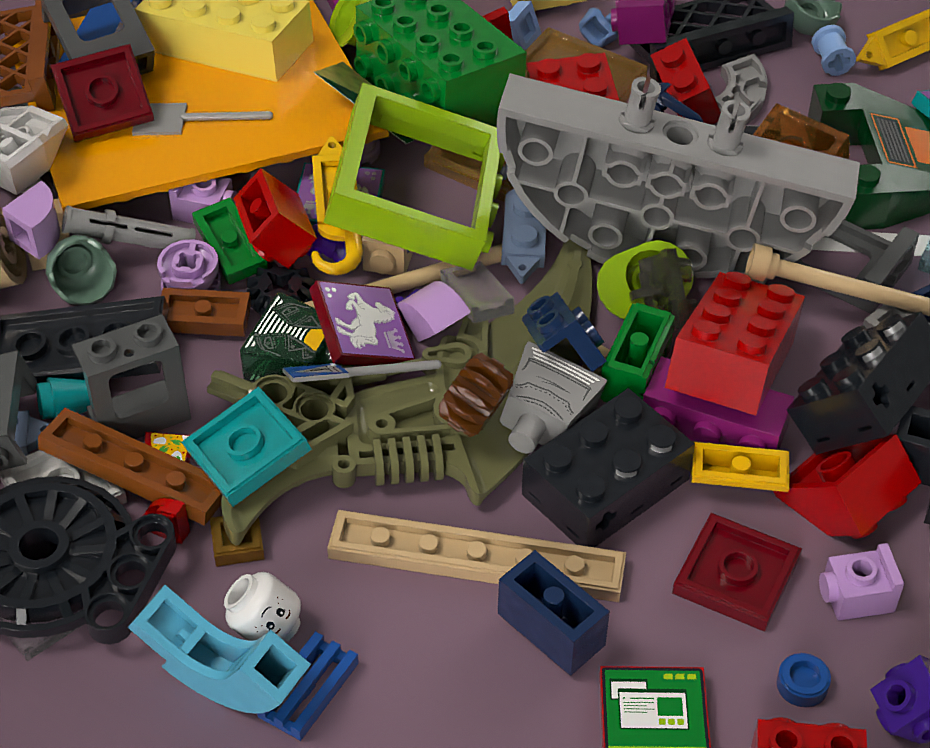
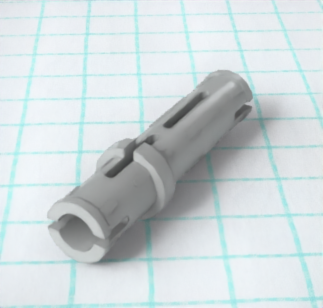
[62,205,196,249]

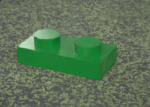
[192,197,268,285]

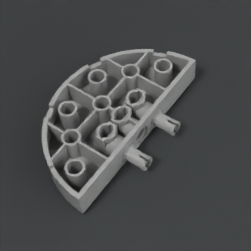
[497,73,860,284]

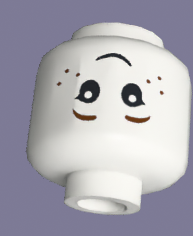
[224,572,301,642]

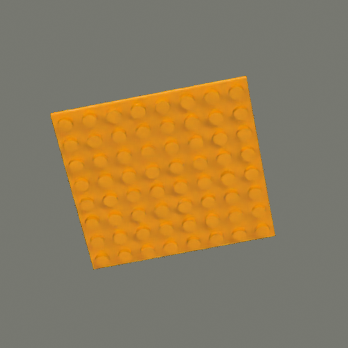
[4,0,389,213]

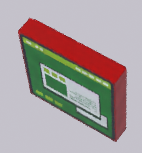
[599,666,711,748]

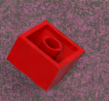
[773,434,922,539]

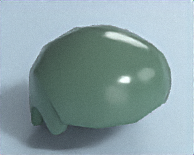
[784,0,842,36]
[45,235,117,306]

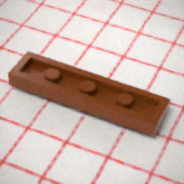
[38,408,222,526]

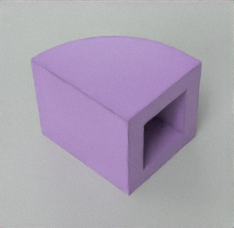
[2,181,60,260]
[396,281,471,342]

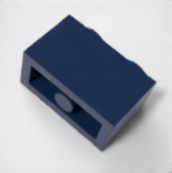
[498,550,610,676]

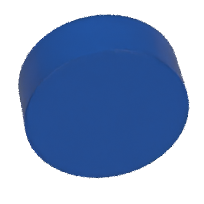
[776,653,831,707]

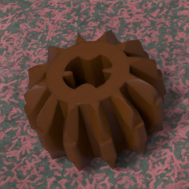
[439,353,513,437]

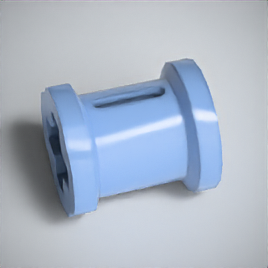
[811,25,856,76]

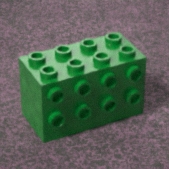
[353,0,527,150]

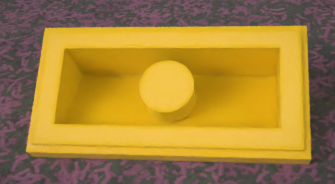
[691,442,789,492]

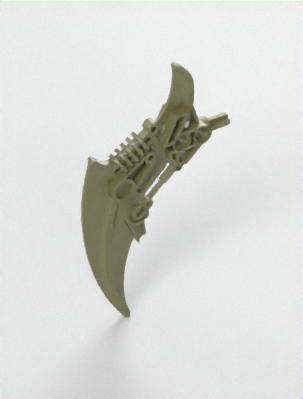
[207,239,592,545]

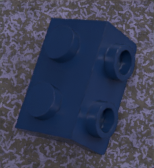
[522,292,607,372]

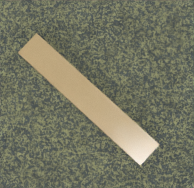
[327,510,626,602]

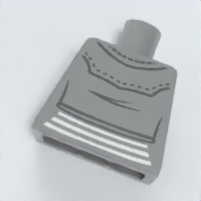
[500,341,607,454]

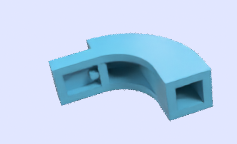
[127,585,311,714]

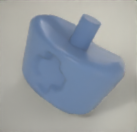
[579,7,618,48]

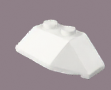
[0,105,68,195]

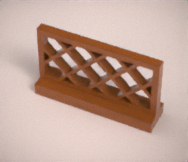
[0,0,60,111]

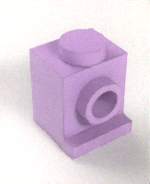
[168,177,237,224]
[819,543,904,621]

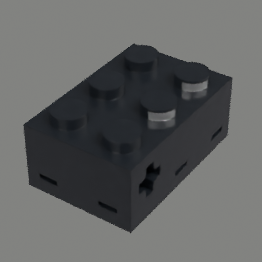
[786,312,930,455]
[522,388,695,548]

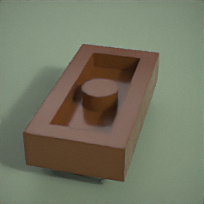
[161,288,251,337]

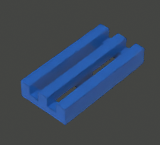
[257,631,359,741]

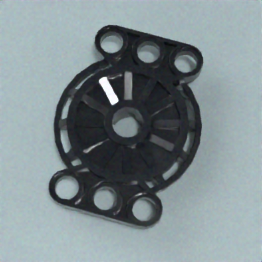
[0,476,177,645]

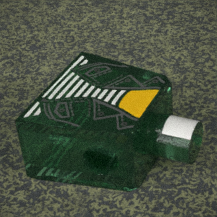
[240,292,354,383]

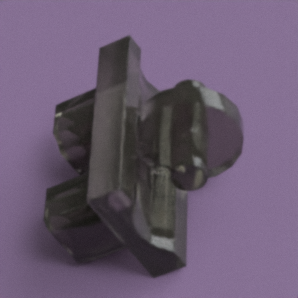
[629,248,699,334]

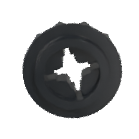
[246,262,315,318]

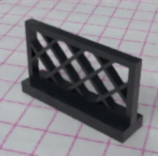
[617,0,794,83]

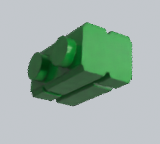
[600,303,675,403]

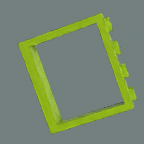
[323,82,505,271]

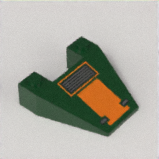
[807,83,930,230]

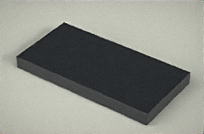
[0,296,169,383]

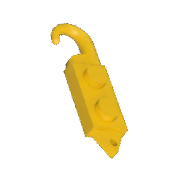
[856,8,930,71]
[311,136,363,276]

